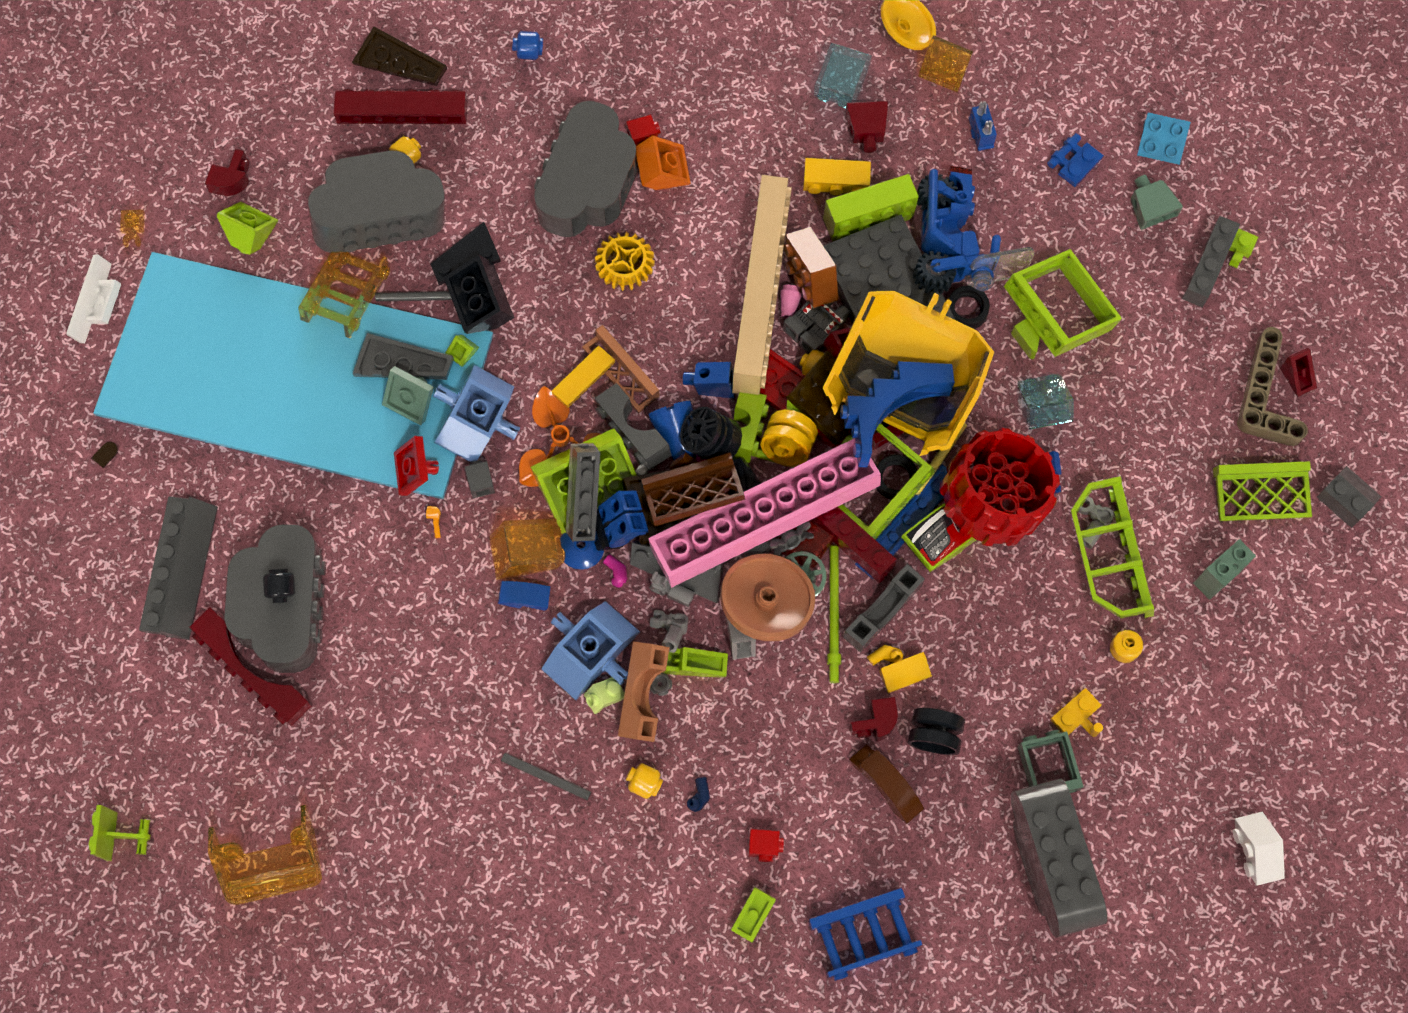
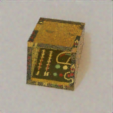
[489,518,565,580]

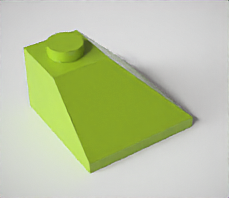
[217,202,278,255]

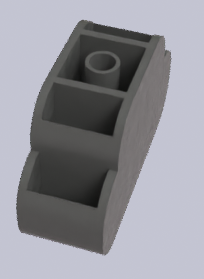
[534,101,637,237]
[308,151,445,253]
[224,525,326,673]
[1011,778,1108,938]

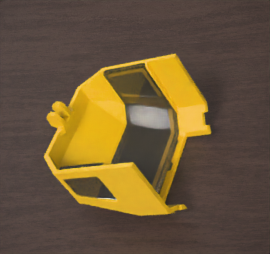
[823,291,994,456]

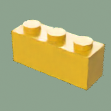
[803,158,871,195]

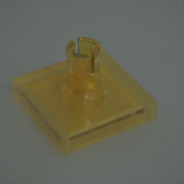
[918,35,973,92]

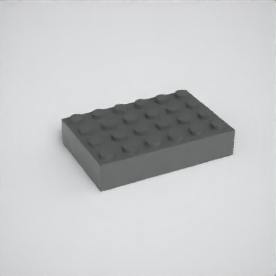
[824,215,955,368]

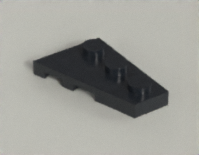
[430,222,501,285]

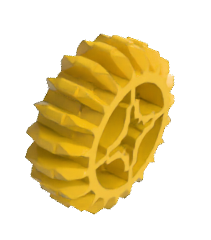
[595,231,655,291]

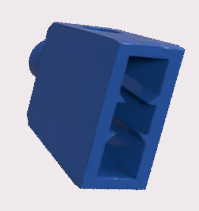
[683,362,735,399]

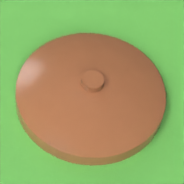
[720,554,815,641]

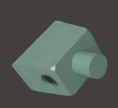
[1131,175,1183,230]

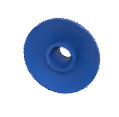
[558,531,604,570]

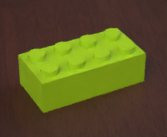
[823,174,919,242]

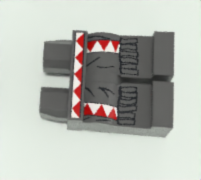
[783,301,850,354]

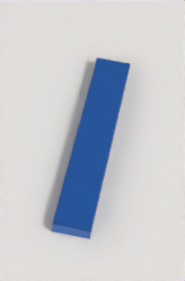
[855,464,947,579]

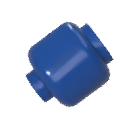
[512,31,543,60]

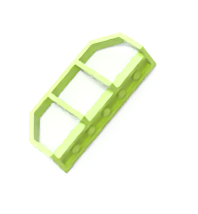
[1071,476,1154,618]

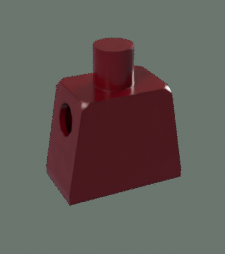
[845,101,888,153]

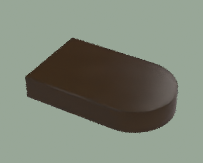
[91,442,118,468]

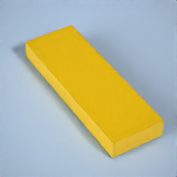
[551,346,615,408]

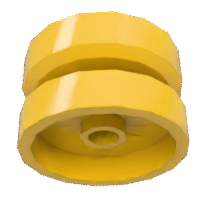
[760,409,818,467]

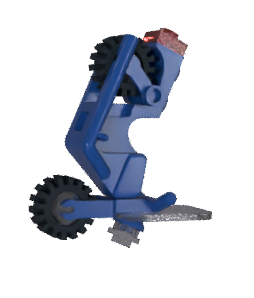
[913,166,1035,295]

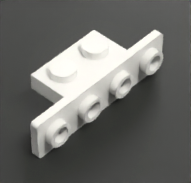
[66,254,121,343]

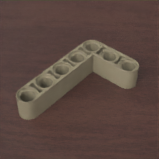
[1237,327,1308,446]

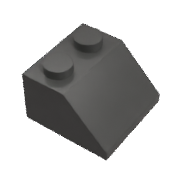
[1317,466,1382,528]

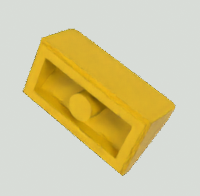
[879,652,932,693]

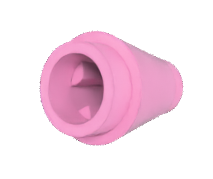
[780,285,802,318]

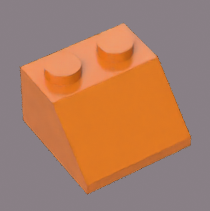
[636,135,691,190]

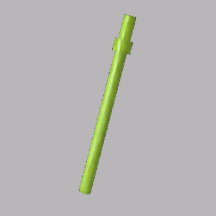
[827,546,841,683]

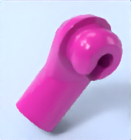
[603,554,628,588]

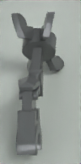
[770,522,814,556]

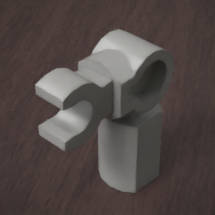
[1078,496,1114,549]
[649,571,695,607]
[650,610,688,653]

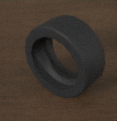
[949,285,990,329]
[876,455,918,500]

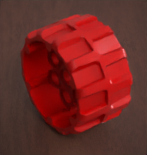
[940,428,1060,547]

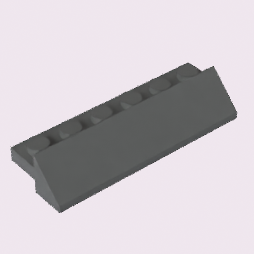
[139,496,218,640]

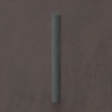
[375,291,452,302]
[501,753,592,801]

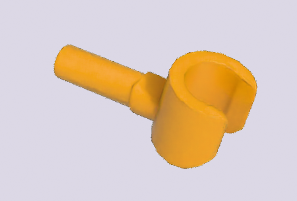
[426,506,441,539]

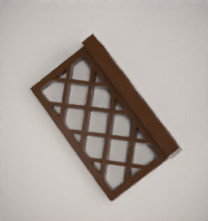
[641,453,745,526]

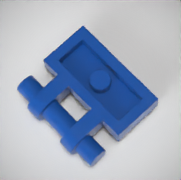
[1047,133,1104,187]

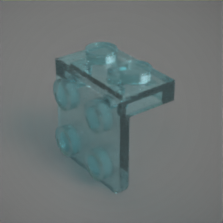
[1017,374,1074,430]

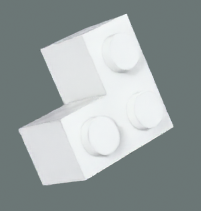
[1233,812,1285,885]

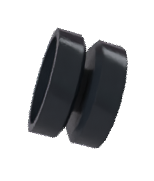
[907,708,965,755]

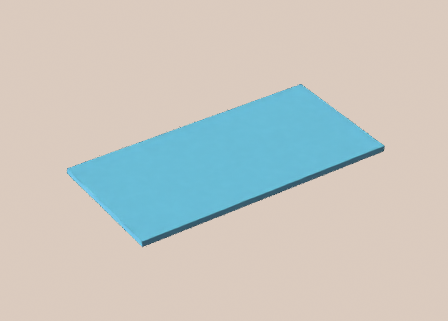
[93,252,493,500]

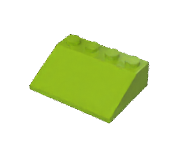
[531,428,637,534]

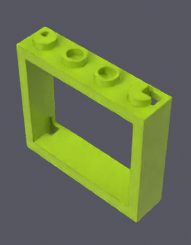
[1003,249,1122,357]
[838,423,935,540]

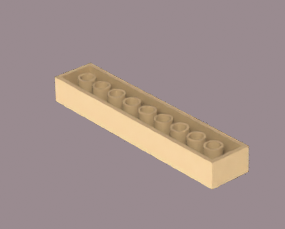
[732,175,792,395]

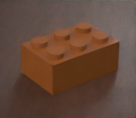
[784,227,838,308]

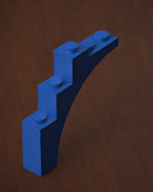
[840,361,955,467]

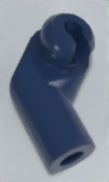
[687,777,710,812]

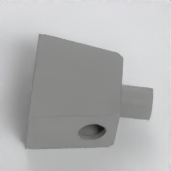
[726,617,756,660]

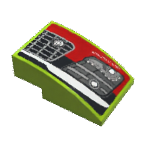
[901,503,976,572]

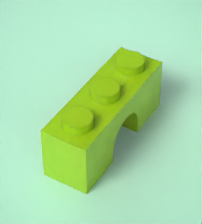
[733,392,769,463]

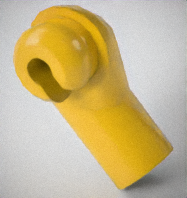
[867,645,904,666]

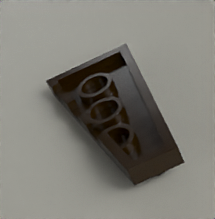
[352,27,447,86]

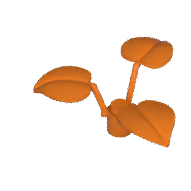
[519,386,601,487]

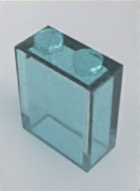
[814,43,872,108]

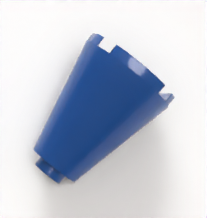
[649,401,697,461]

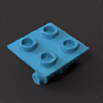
[1137,113,1191,165]

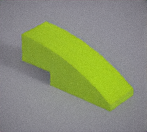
[662,647,728,677]

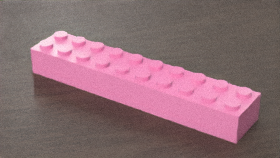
[648,438,881,588]

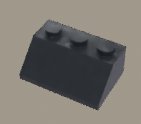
[444,255,514,334]

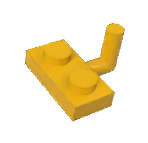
[1050,688,1103,737]

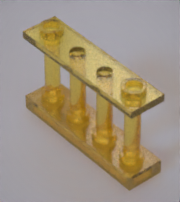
[298,251,390,338]

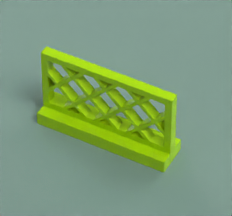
[1213,461,1312,521]

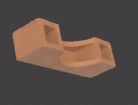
[618,642,670,742]

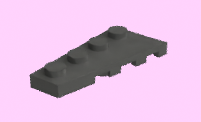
[353,333,454,380]
[630,540,723,603]

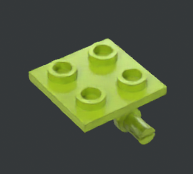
[89,805,151,861]

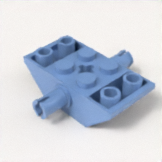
[432,365,520,462]
[541,601,640,700]

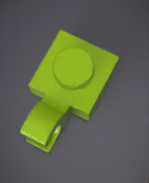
[1229,229,1258,268]

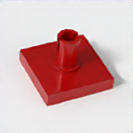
[394,436,439,496]

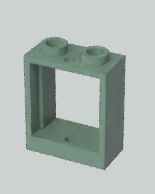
[1193,539,1256,600]
[1018,730,1084,793]

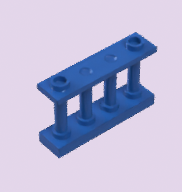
[808,888,922,981]

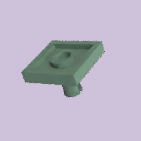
[382,366,434,425]

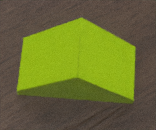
[1011,318,1040,359]

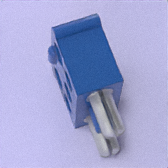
[968,101,997,151]

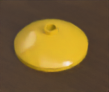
[881,0,936,50]

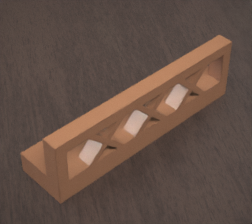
[582,325,660,413]

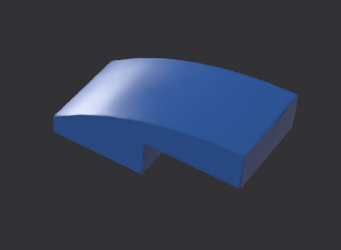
[498,581,551,611]

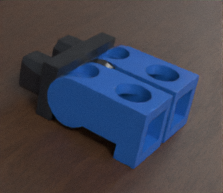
[594,491,649,551]

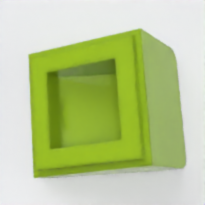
[445,335,479,367]

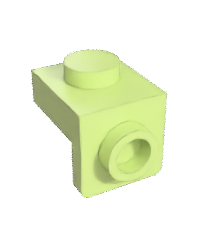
[584,677,625,714]

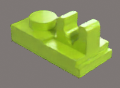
[731,887,776,942]

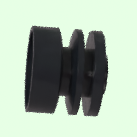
[680,407,742,460]

